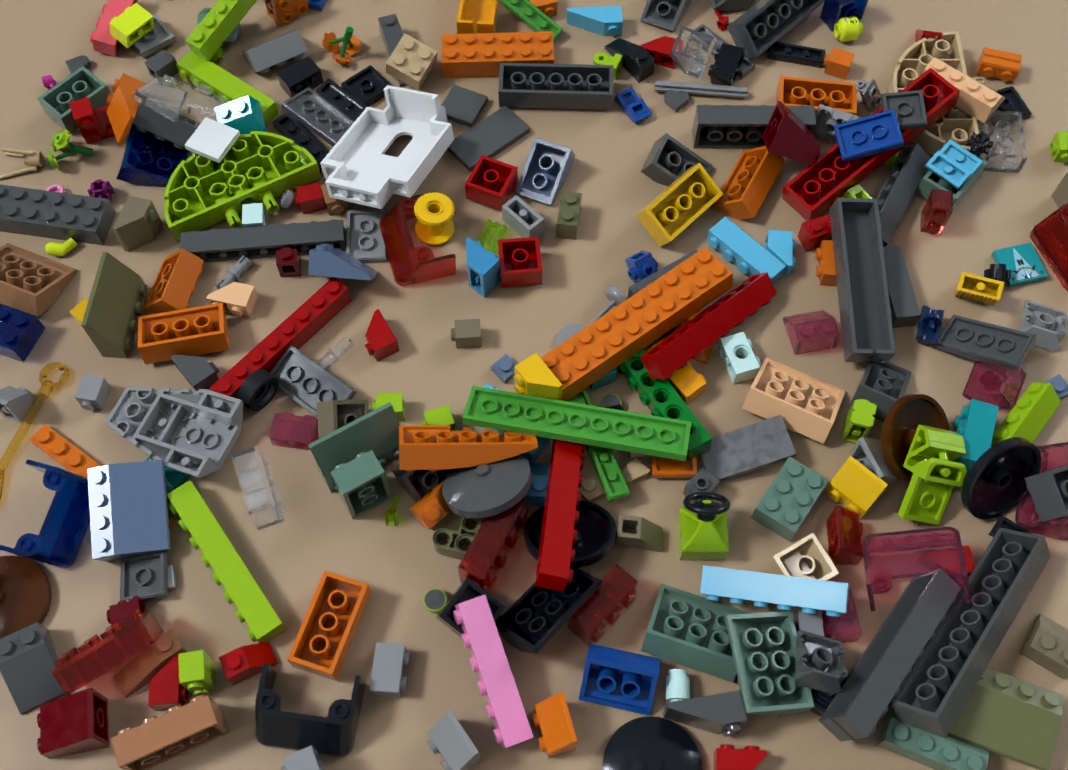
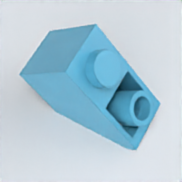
[765,230,796,277]

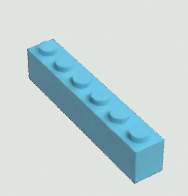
[700,565,849,617]

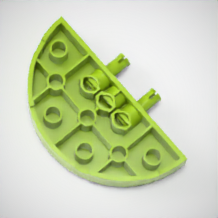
[164,131,321,241]

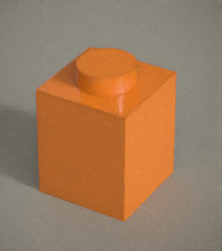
[823,47,855,80]

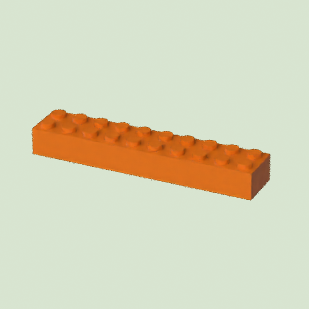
[541,247,733,401]

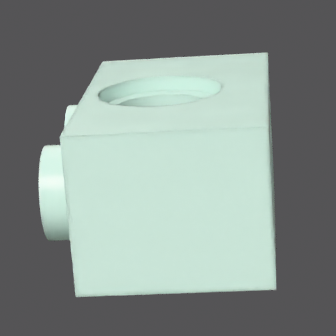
[717,332,761,384]

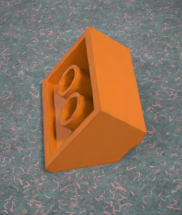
[143,248,204,314]

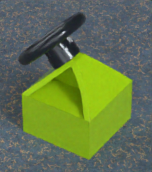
[677,492,730,561]

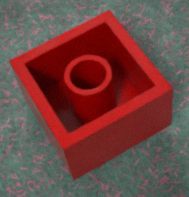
[465,155,518,211]
[498,237,542,287]

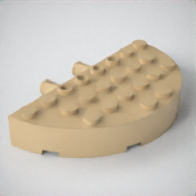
[887,31,989,156]

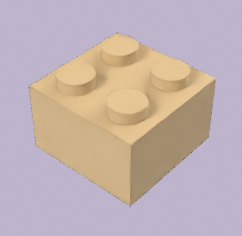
[386,33,437,91]

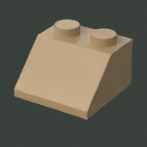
[773,532,839,581]

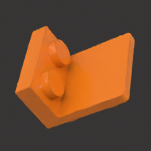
[264,0,309,27]

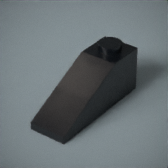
[605,38,655,83]

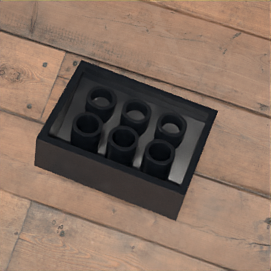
[495,568,603,654]

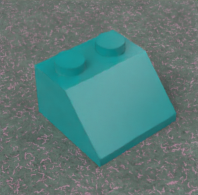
[215,95,266,134]

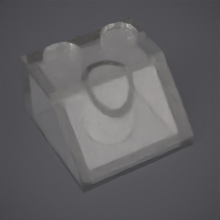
[670,26,717,80]

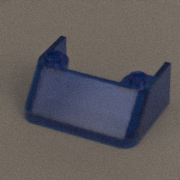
[0,459,90,569]

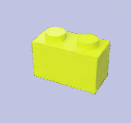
[109,3,154,48]

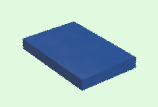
[834,109,904,163]

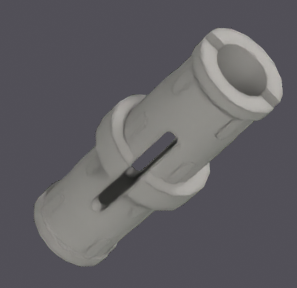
[215,256,252,289]

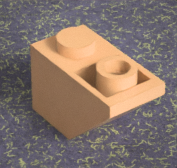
[206,282,258,317]

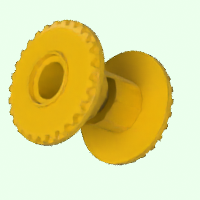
[414,192,455,246]

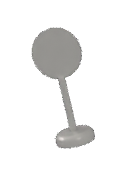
[555,285,628,347]

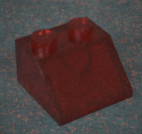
[826,505,865,565]

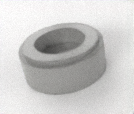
[278,189,295,209]

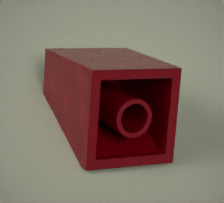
[762,101,821,165]
[37,688,109,759]

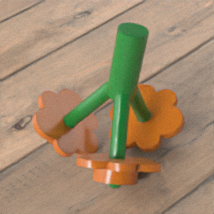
[322,27,362,65]

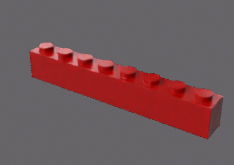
[640,272,777,381]
[209,277,352,399]
[535,439,586,592]

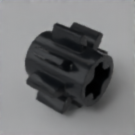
[966,130,994,157]
[984,264,1011,286]

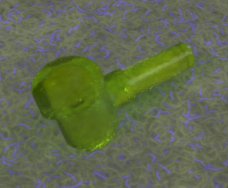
[384,496,399,527]

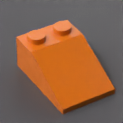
[105,73,145,146]

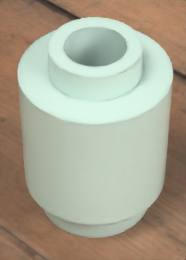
[666,669,690,702]

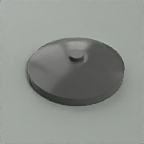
[442,454,533,518]

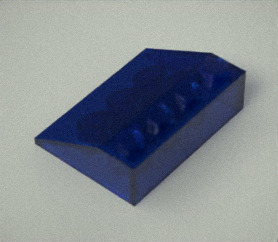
[116,105,189,187]

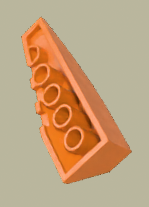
[399,425,538,472]

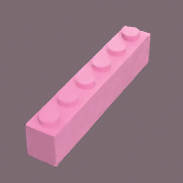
[453,594,534,748]

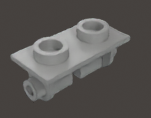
[856,78,881,112]

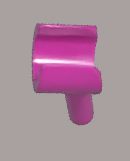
[42,75,56,88]

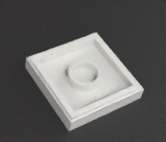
[184,117,241,163]

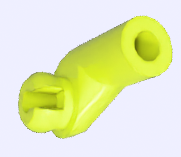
[45,238,77,257]

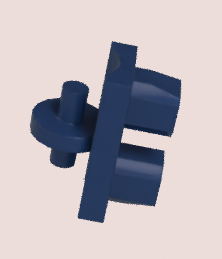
[915,305,944,346]

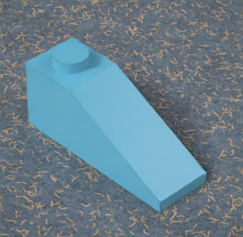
[566,6,623,36]

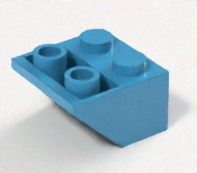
[466,237,501,298]

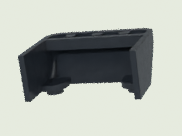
[255,663,366,757]

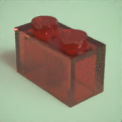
[920,189,953,235]

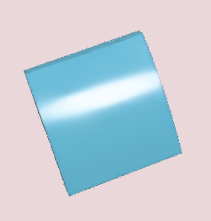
[925,139,983,189]

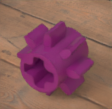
[87,179,115,201]

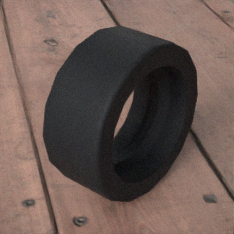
[237,369,279,411]

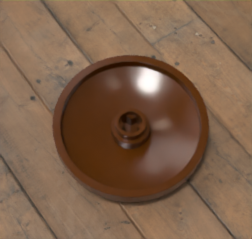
[881,394,950,483]
[0,555,52,639]

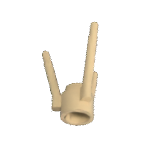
[0,148,44,180]

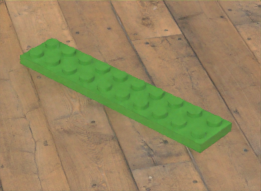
[462,386,692,461]

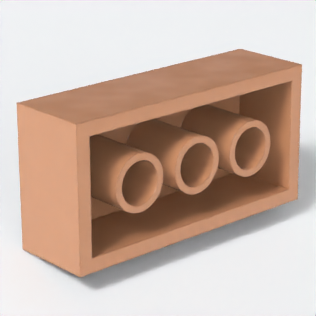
[110,695,229,770]

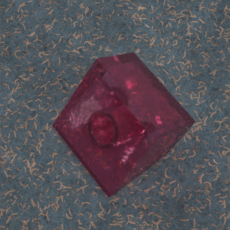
[783,310,841,355]
[962,361,1026,410]

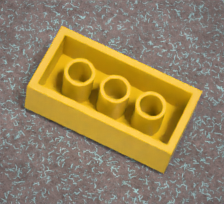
[635,162,723,247]

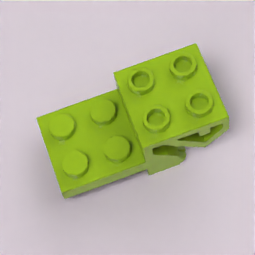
[898,424,967,525]

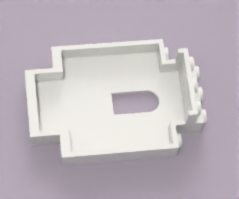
[320,85,454,209]

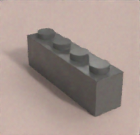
[883,245,921,328]

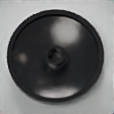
[961,437,1041,519]
[524,500,617,569]
[602,716,702,770]

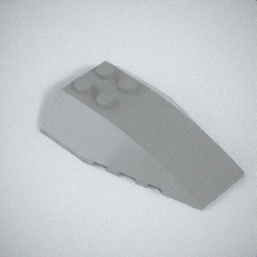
[105,387,243,479]

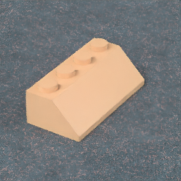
[922,57,1006,123]

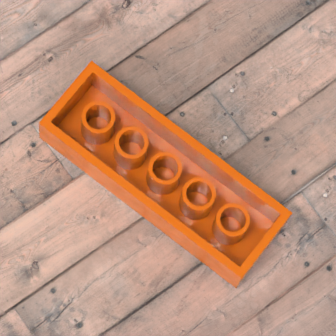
[442,31,554,78]

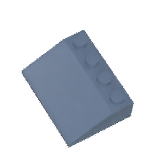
[87,460,171,562]

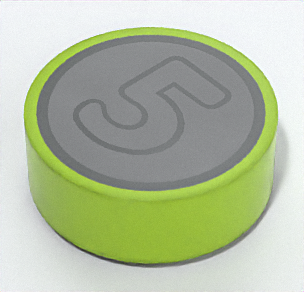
[600,394,622,407]
[423,588,447,613]

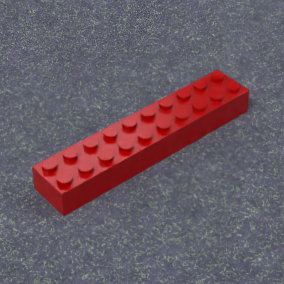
[782,68,960,221]

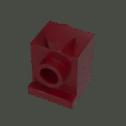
[276,247,301,277]
[107,595,146,630]

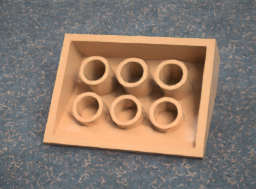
[742,357,845,444]

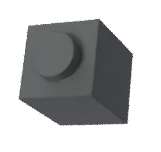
[145,50,178,85]

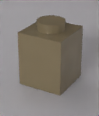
[451,319,482,349]

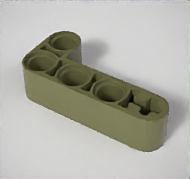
[432,517,487,561]

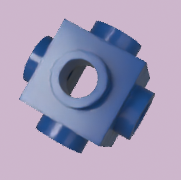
[625,250,658,282]

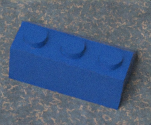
[579,644,660,716]

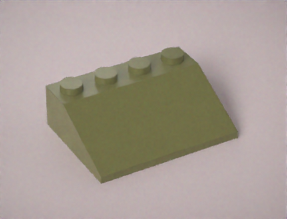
[81,252,148,359]
[947,667,1063,770]

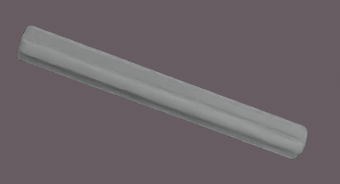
[654,80,748,98]

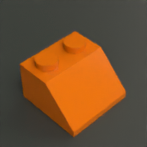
[531,692,577,758]

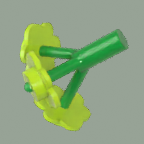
[47,129,93,170]

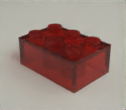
[567,563,638,646]

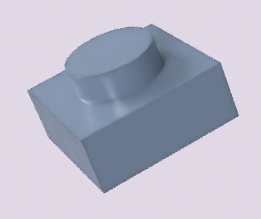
[490,354,517,384]
[1043,374,1068,400]

